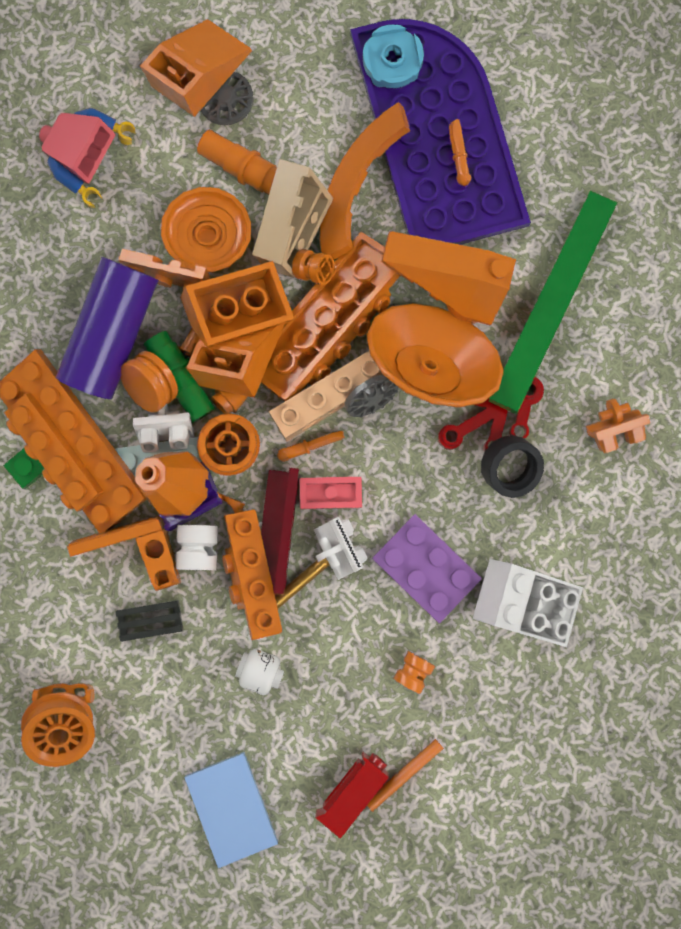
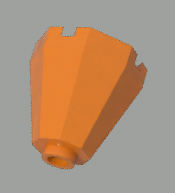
[135,452,209,516]

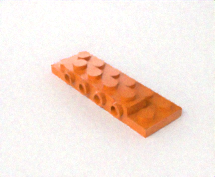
[261,232,401,402]
[0,349,147,533]

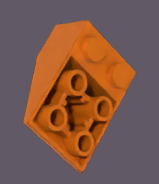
[140,19,252,117]
[186,323,284,398]

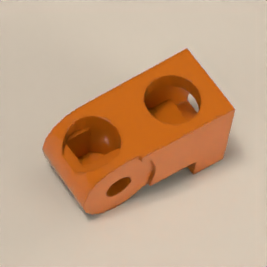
[136,528,181,591]

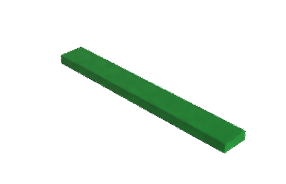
[488,191,618,414]

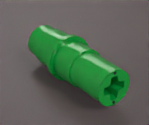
[143,331,216,424]

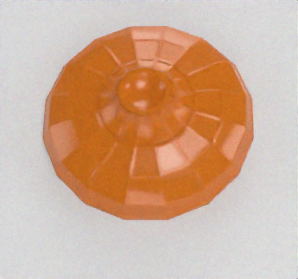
[161,187,251,273]

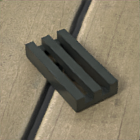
[116,600,183,642]

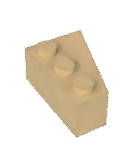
[252,159,334,278]

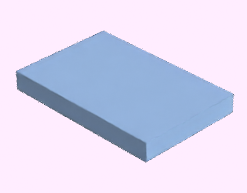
[184,752,278,868]

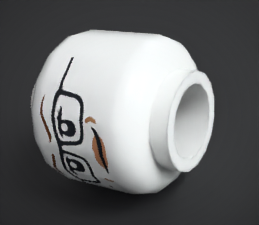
[235,649,284,695]

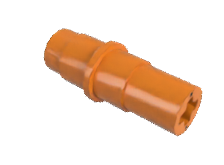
[197,129,277,195]

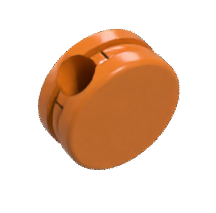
[121,351,178,413]

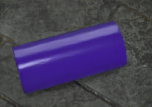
[56,257,159,399]

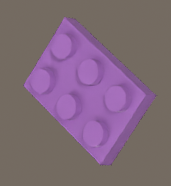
[372,514,482,624]

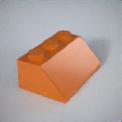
[180,261,295,347]

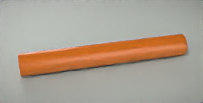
[367,739,444,812]

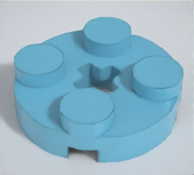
[363,25,424,88]

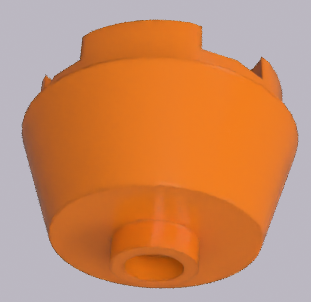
[197,413,260,476]

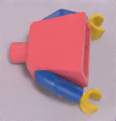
[39,108,136,208]

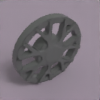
[201,72,254,125]
[345,375,398,418]

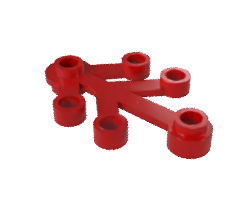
[438,377,544,452]

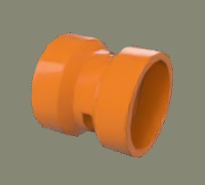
[292,249,335,285]
[393,651,436,694]

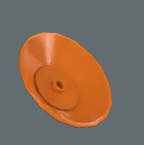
[367,303,504,408]

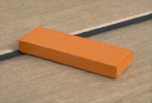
[67,515,164,557]

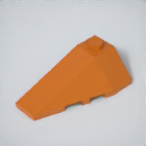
[381,231,516,326]

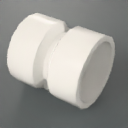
[176,525,218,570]

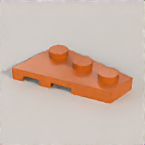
[118,249,211,290]

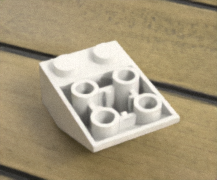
[473,559,583,647]

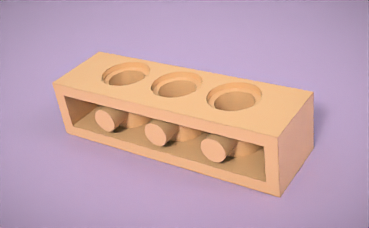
[269,351,383,442]

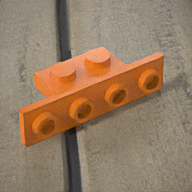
[222,510,282,640]

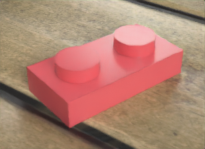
[300,477,362,509]

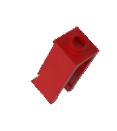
[315,751,389,839]

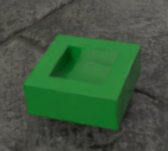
[3,448,45,489]

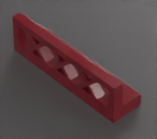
[261,468,300,597]

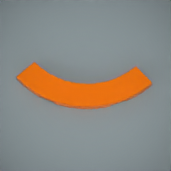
[320,102,410,260]

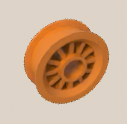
[21,692,95,767]

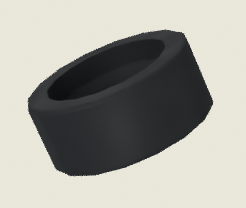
[481,435,544,498]

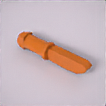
[449,119,471,186]
[277,431,345,462]

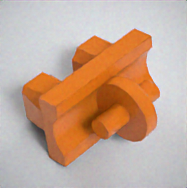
[585,398,650,453]

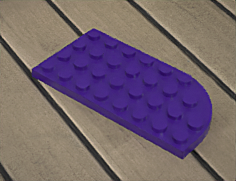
[350,19,531,245]

